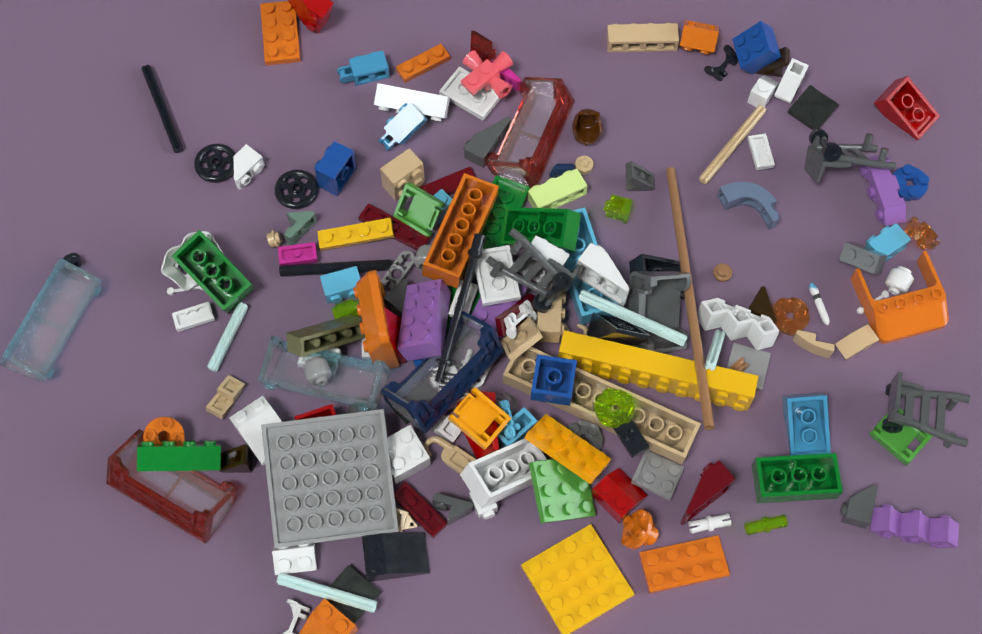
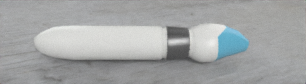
[809,283,830,325]

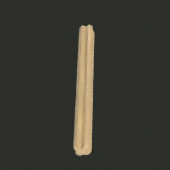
[699,105,766,184]

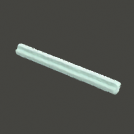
[277,573,377,613]

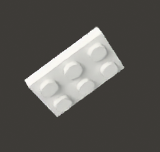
[439,66,500,121]
[475,245,521,306]

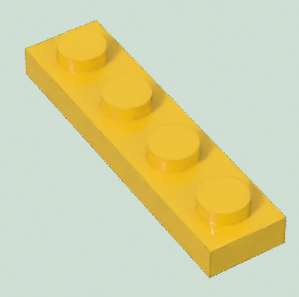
[317,218,394,251]

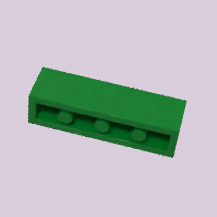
[137,440,221,471]

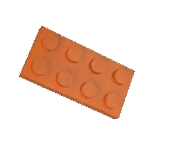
[260,1,301,66]
[639,535,730,594]

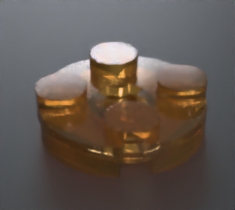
[904,217,940,250]
[772,297,810,336]

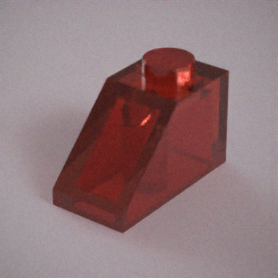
[470,30,496,62]

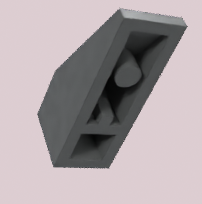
[463,117,511,167]

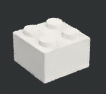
[517,236,570,290]
[387,425,431,484]

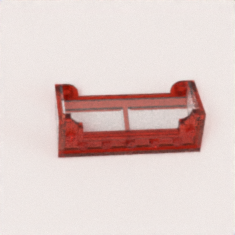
[485,77,575,188]
[106,429,238,544]

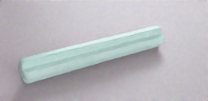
[207,302,248,372]
[705,329,725,371]

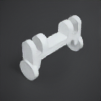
[504,300,537,339]
[283,599,310,634]

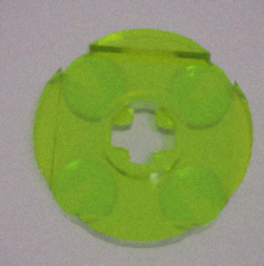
[594,388,635,428]

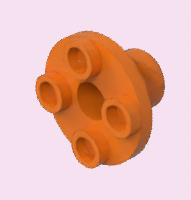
[143,416,185,444]
[621,509,659,550]

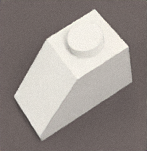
[747,75,780,107]

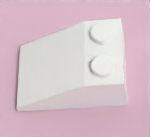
[576,243,629,307]
[229,396,282,466]

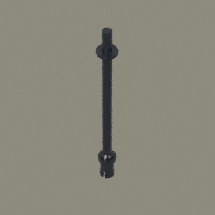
[434,233,486,383]

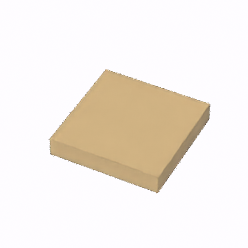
[500,317,543,362]

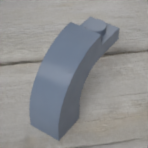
[717,182,779,230]

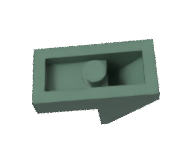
[284,211,317,245]

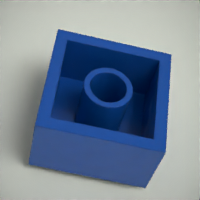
[732,21,781,74]
[314,141,356,196]
[530,354,577,406]

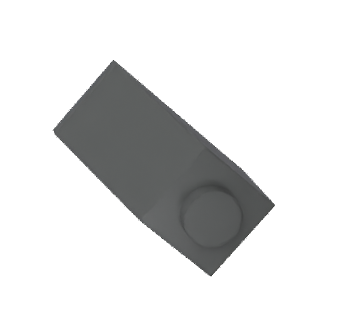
[840,485,878,529]

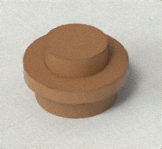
[713,263,732,282]

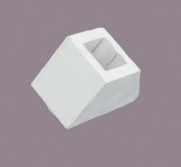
[774,58,809,103]
[234,144,265,190]

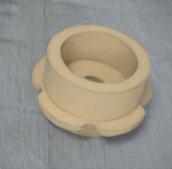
[267,230,282,248]

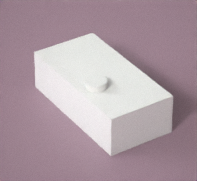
[460,439,547,509]

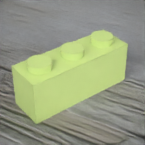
[528,169,587,209]

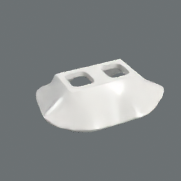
[161,231,223,291]

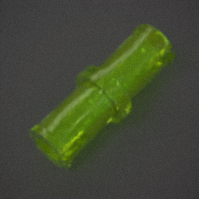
[744,514,788,536]

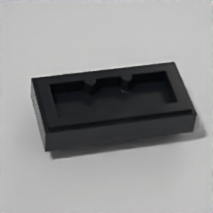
[611,413,649,458]

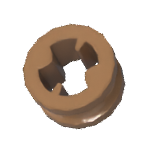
[730,357,750,372]

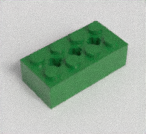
[500,207,581,252]
[171,230,256,314]
[752,453,843,503]

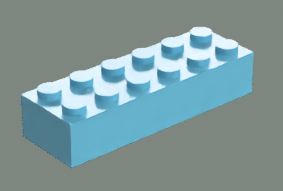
[564,208,618,325]

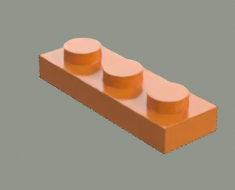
[396,44,450,83]

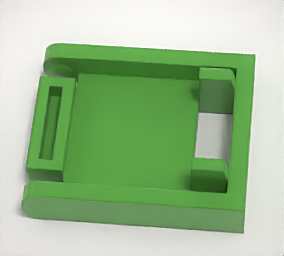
[393,183,445,237]
[869,408,932,466]

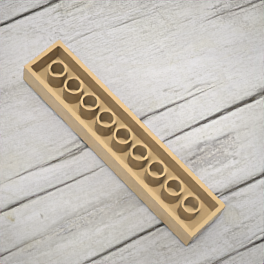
[503,347,701,465]

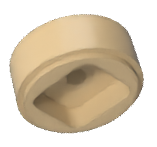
[575,156,593,175]

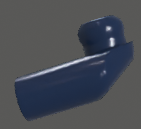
[549,163,574,178]

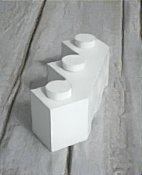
[697,298,779,350]

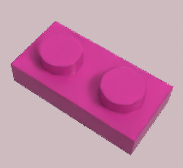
[278,242,318,266]

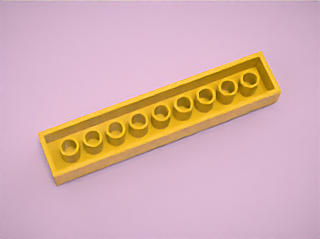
[558,330,758,411]

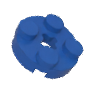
[893,164,929,201]

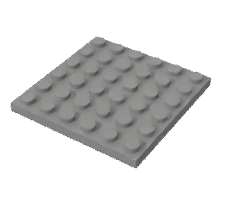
[261,409,399,548]

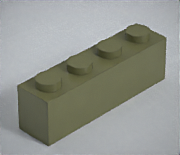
[286,314,365,357]

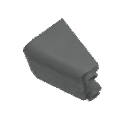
[628,271,691,353]

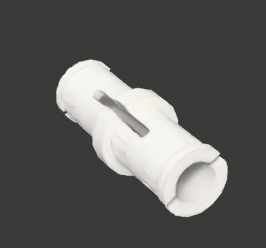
[688,513,731,534]

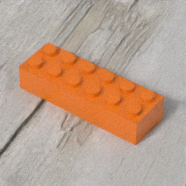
[422,173,499,289]

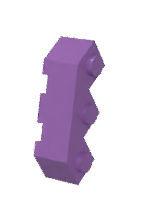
[859,155,906,226]
[870,504,959,548]

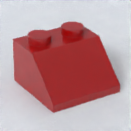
[591,468,648,524]

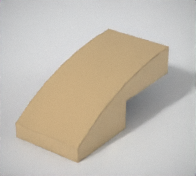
[835,324,880,360]
[793,330,835,358]
[206,375,245,420]

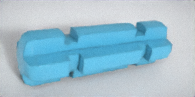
[498,400,516,439]

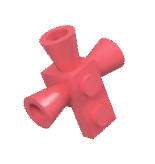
[461,51,513,99]

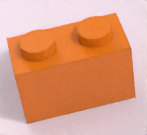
[680,20,719,54]
[299,598,358,634]

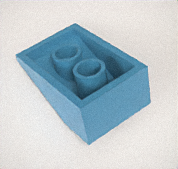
[782,392,831,456]

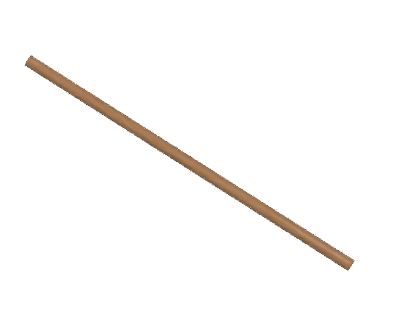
[666,167,714,430]

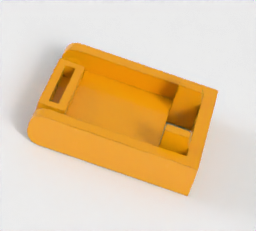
[448,387,511,450]

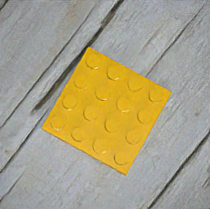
[521,524,635,634]

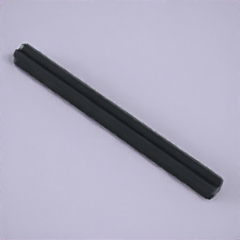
[141,64,183,153]
[279,259,392,277]

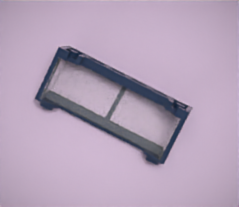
[380,311,505,434]

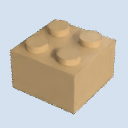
[380,148,425,201]

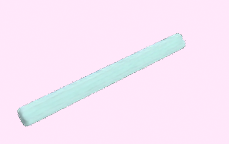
[579,290,687,346]

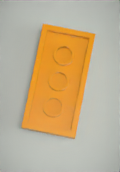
[524,414,611,484]

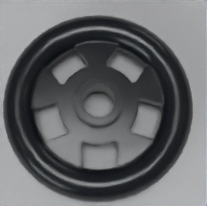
[194,144,236,183]
[274,170,318,209]

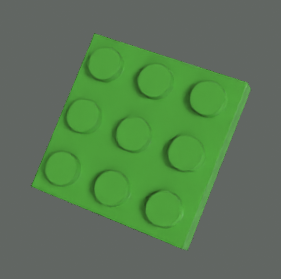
[529,459,596,524]

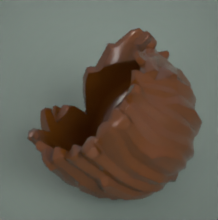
[572,109,603,146]

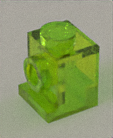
[603,194,633,224]

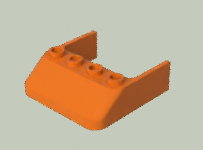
[850,251,949,344]
[353,270,400,372]

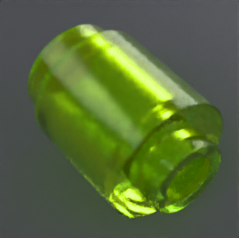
[331,298,359,319]

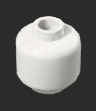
[885,266,914,296]

